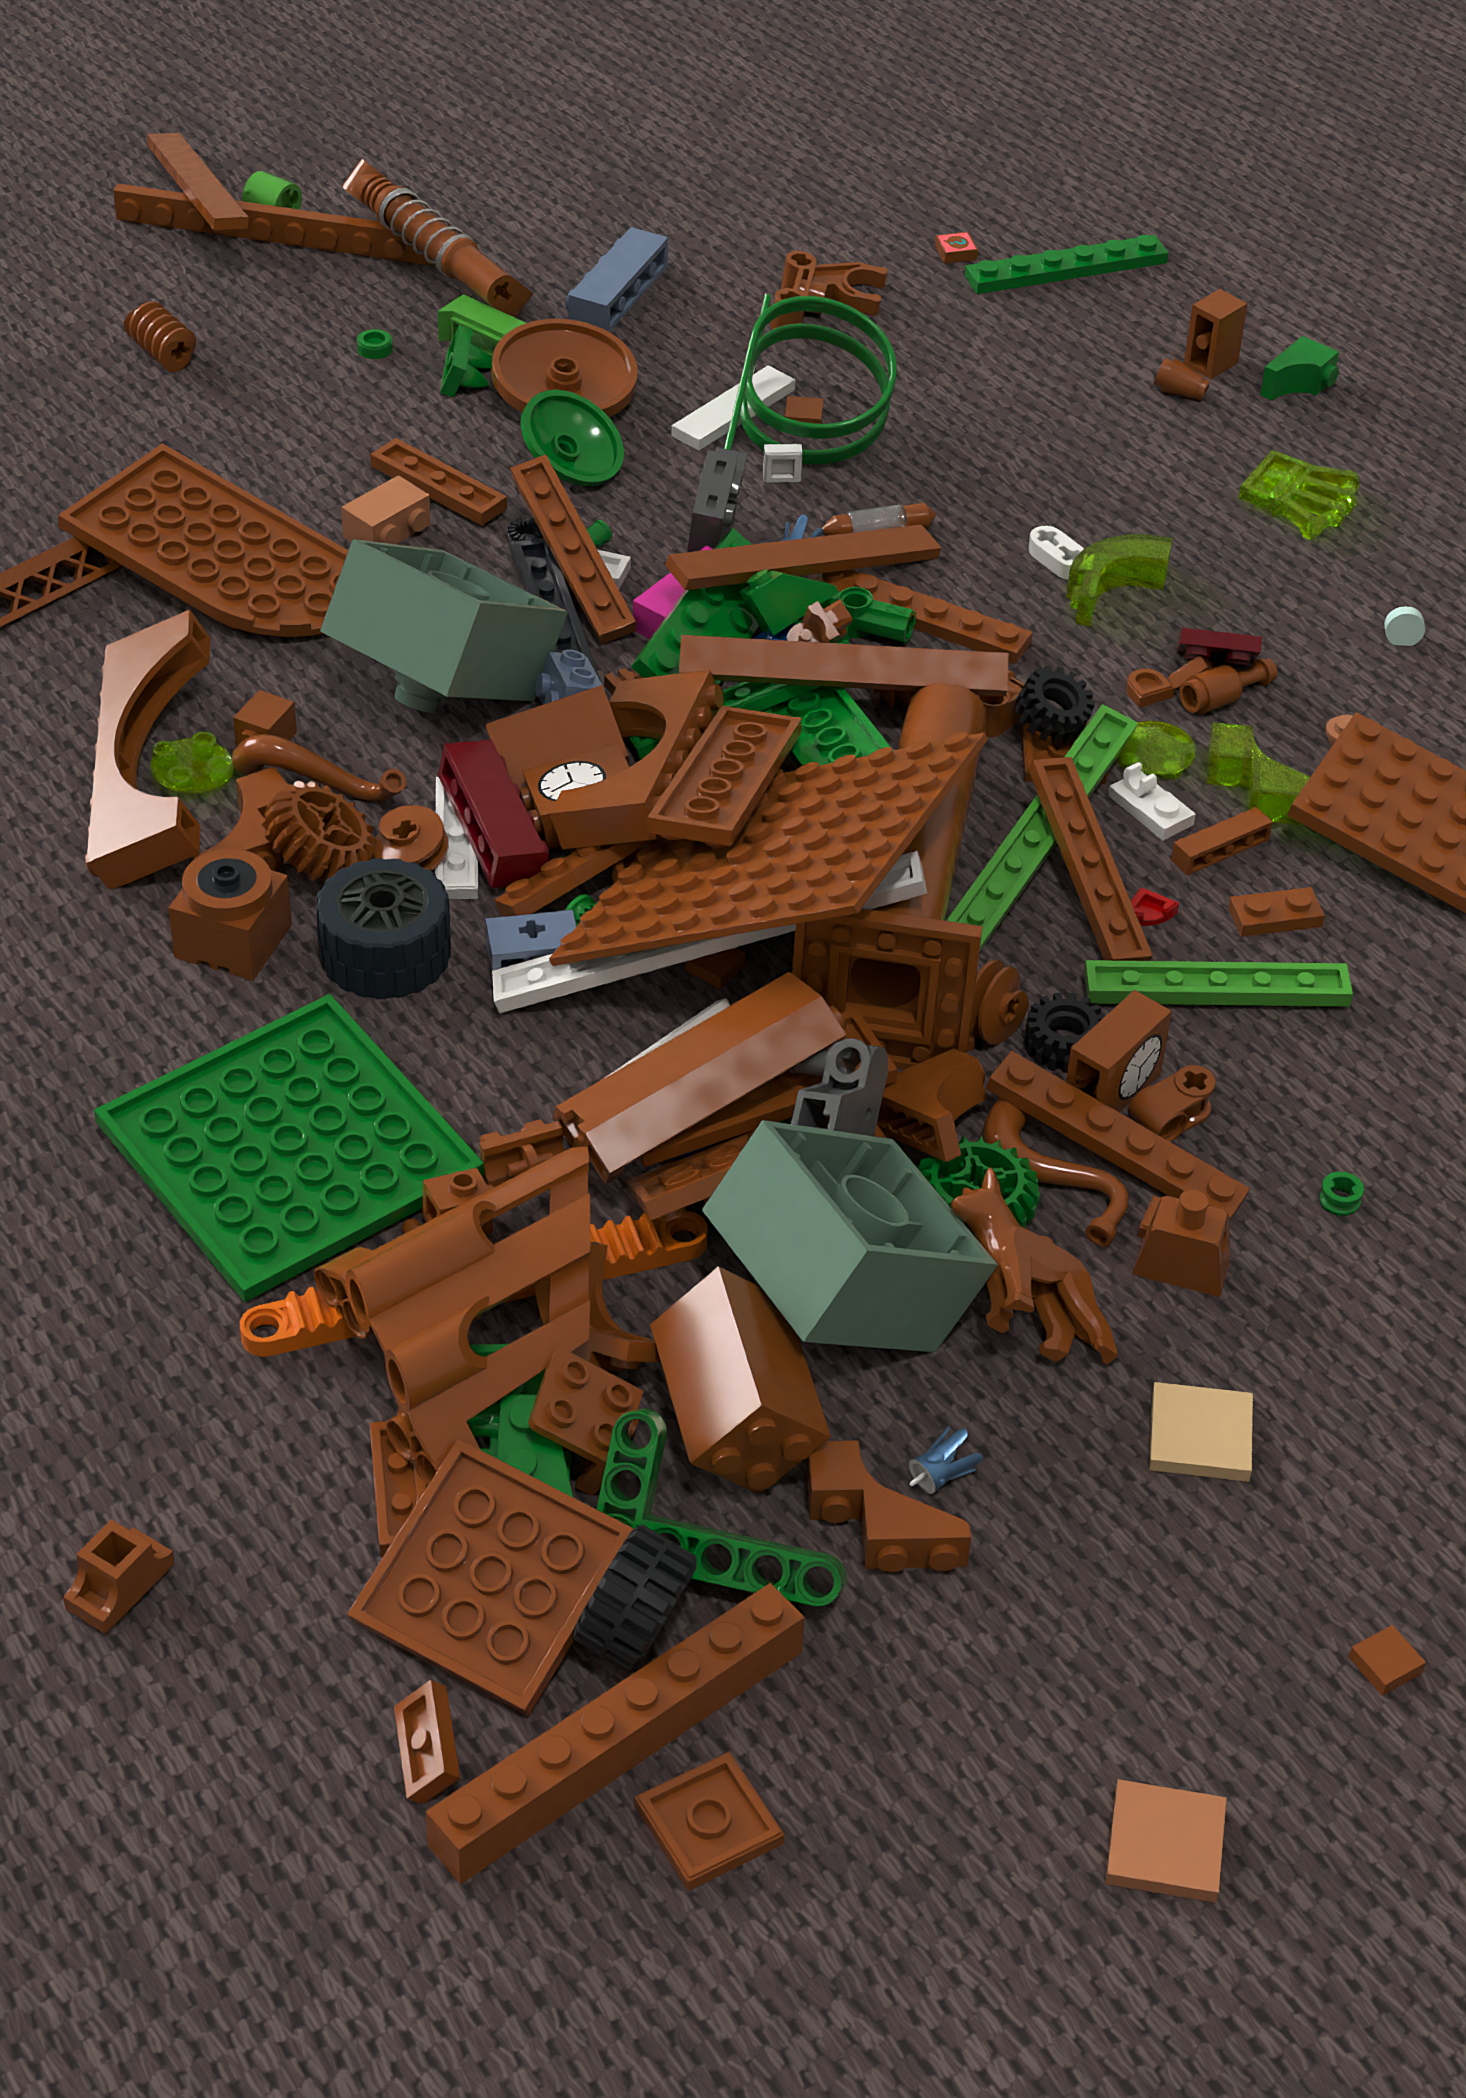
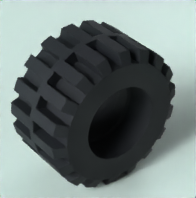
[574,1524,697,1673]

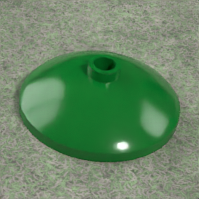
[521,390,624,486]

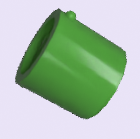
[242,171,302,210]

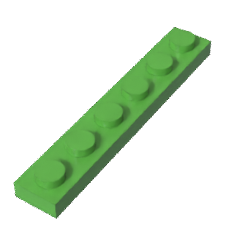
[1084,960,1353,1007]

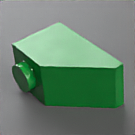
[740,569,839,635]

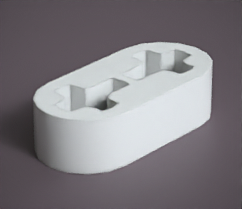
[1028,526,1089,580]

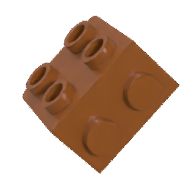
[528,1348,644,1496]

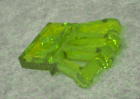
[1238,450,1360,540]

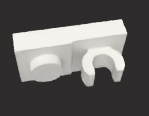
[1108,762,1196,841]

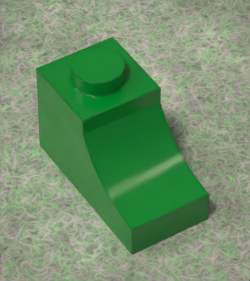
[1260,336,1339,401]

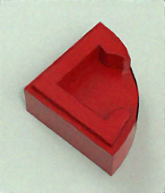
[1131,887,1179,926]

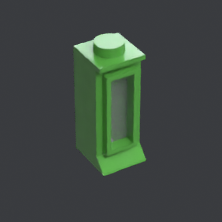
[437,294,526,358]

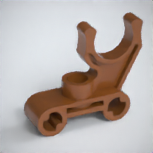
[770,251,888,330]

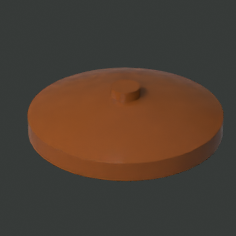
[491,319,638,417]

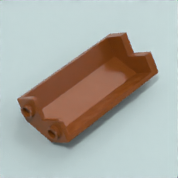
[552,972,847,1185]

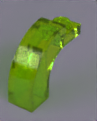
[1066,534,1173,627]

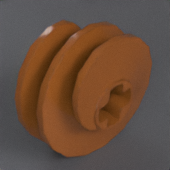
[373,805,449,871]
[970,959,1029,1045]

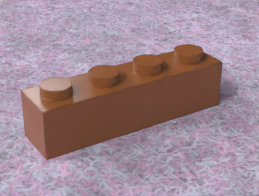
[1171,807,1273,876]

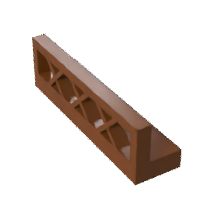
[0,537,123,628]

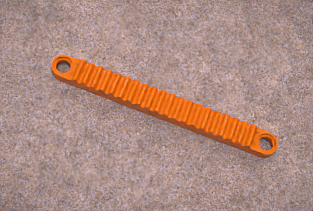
[240,1211,708,1357]

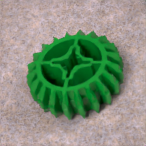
[917,1135,1040,1238]

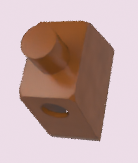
[1132,1189,1231,1297]

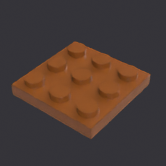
[626,1129,756,1222]

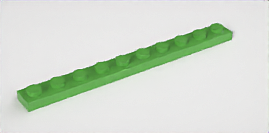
[946,704,1138,952]

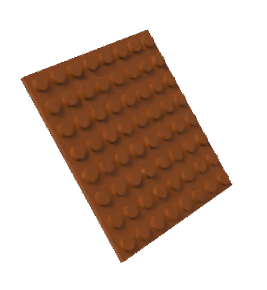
[549,732,988,966]

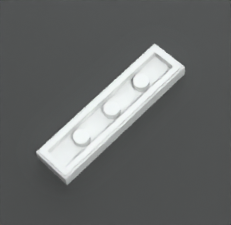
[672,365,795,451]
[435,777,478,899]

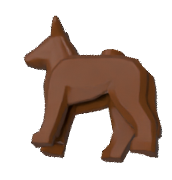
[951,1167,1118,1365]

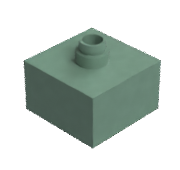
[320,539,568,713]
[702,1120,998,1352]

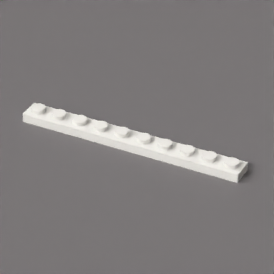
[492,851,927,1013]

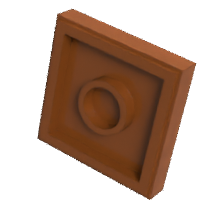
[634,1751,785,1891]

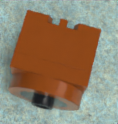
[168,849,292,981]

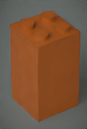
[650,1266,831,1493]

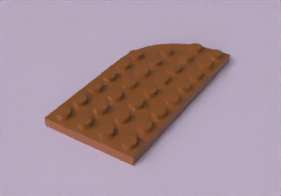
[58,443,348,637]

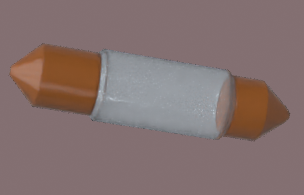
[822,502,936,536]

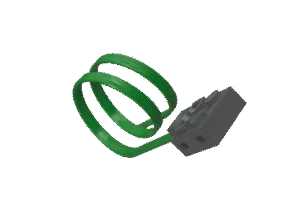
[687,294,897,552]

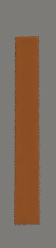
[147,133,248,232]
[665,524,941,590]
[679,635,1009,696]

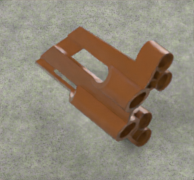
[314,1147,590,1486]

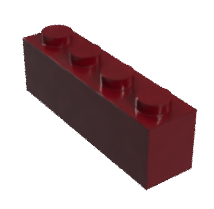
[438,740,549,888]

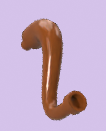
[983,1097,1129,1247]

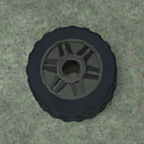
[316,858,451,999]

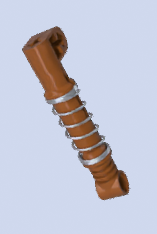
[341,158,534,318]

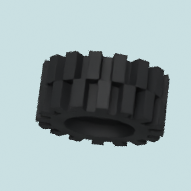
[1015,666,1095,744]
[1024,992,1106,1073]

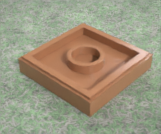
[1105,1779,1227,1903]

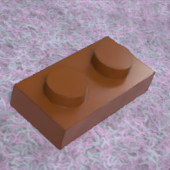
[1228,887,1325,937]
[394,1680,460,1804]

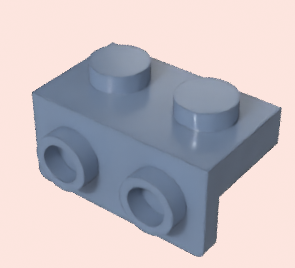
[535,650,605,705]

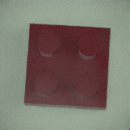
[1177,627,1263,667]

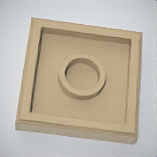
[1149,1382,1253,1482]

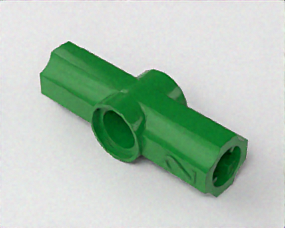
[821,587,916,644]

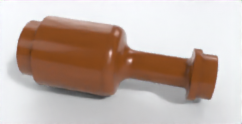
[1179,658,1277,714]

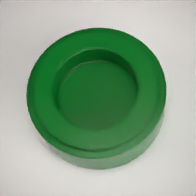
[357,329,393,359]

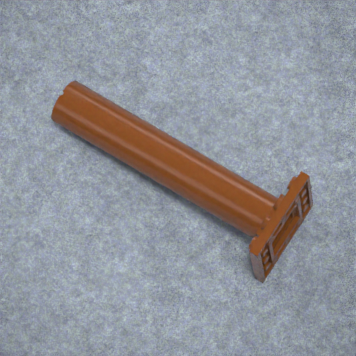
[792,683,987,1070]

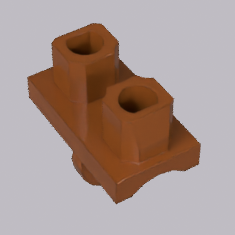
[786,599,853,643]
[479,1119,564,1187]

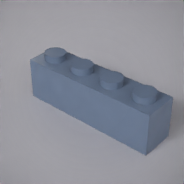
[566,227,668,332]

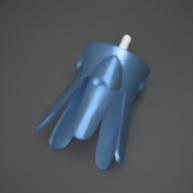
[909,1426,983,1494]

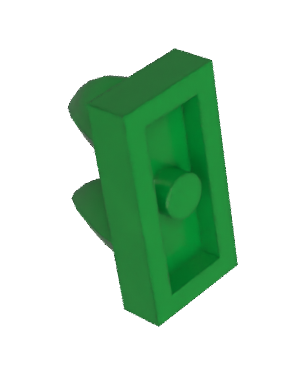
[440,324,492,397]

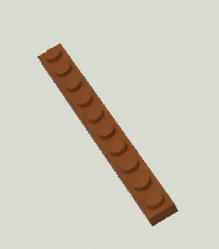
[113,183,436,266]

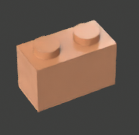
[341,475,431,544]

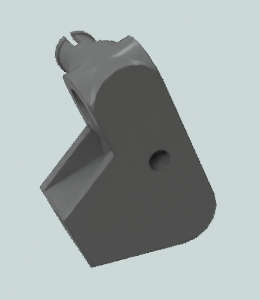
[789,1038,888,1136]

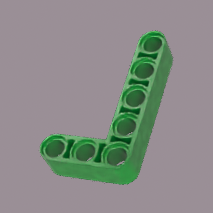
[596,1409,847,1606]

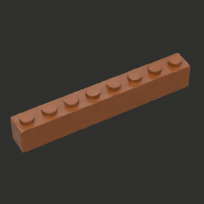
[426,1583,805,1885]

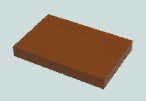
[485,685,630,789]

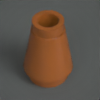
[1154,358,1210,401]

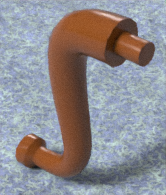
[232,734,406,802]

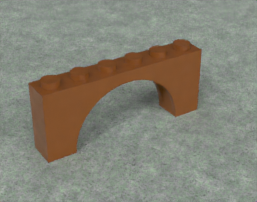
[549,669,723,850]

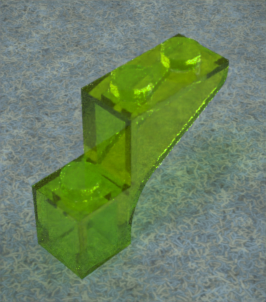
[1206,722,1310,826]

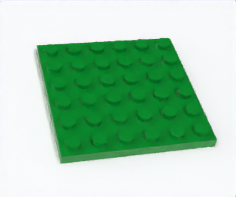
[94,994,484,1303]

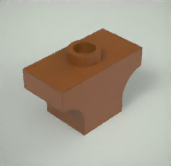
[63,1519,175,1634]

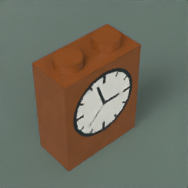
[519,744,629,850]
[1066,990,1172,1113]

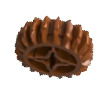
[262,780,377,883]

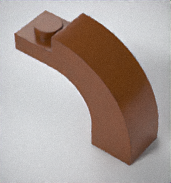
[535,1241,661,1371]

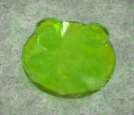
[1118,721,1196,780]
[150,732,234,793]

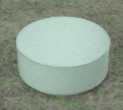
[1384,606,1425,646]

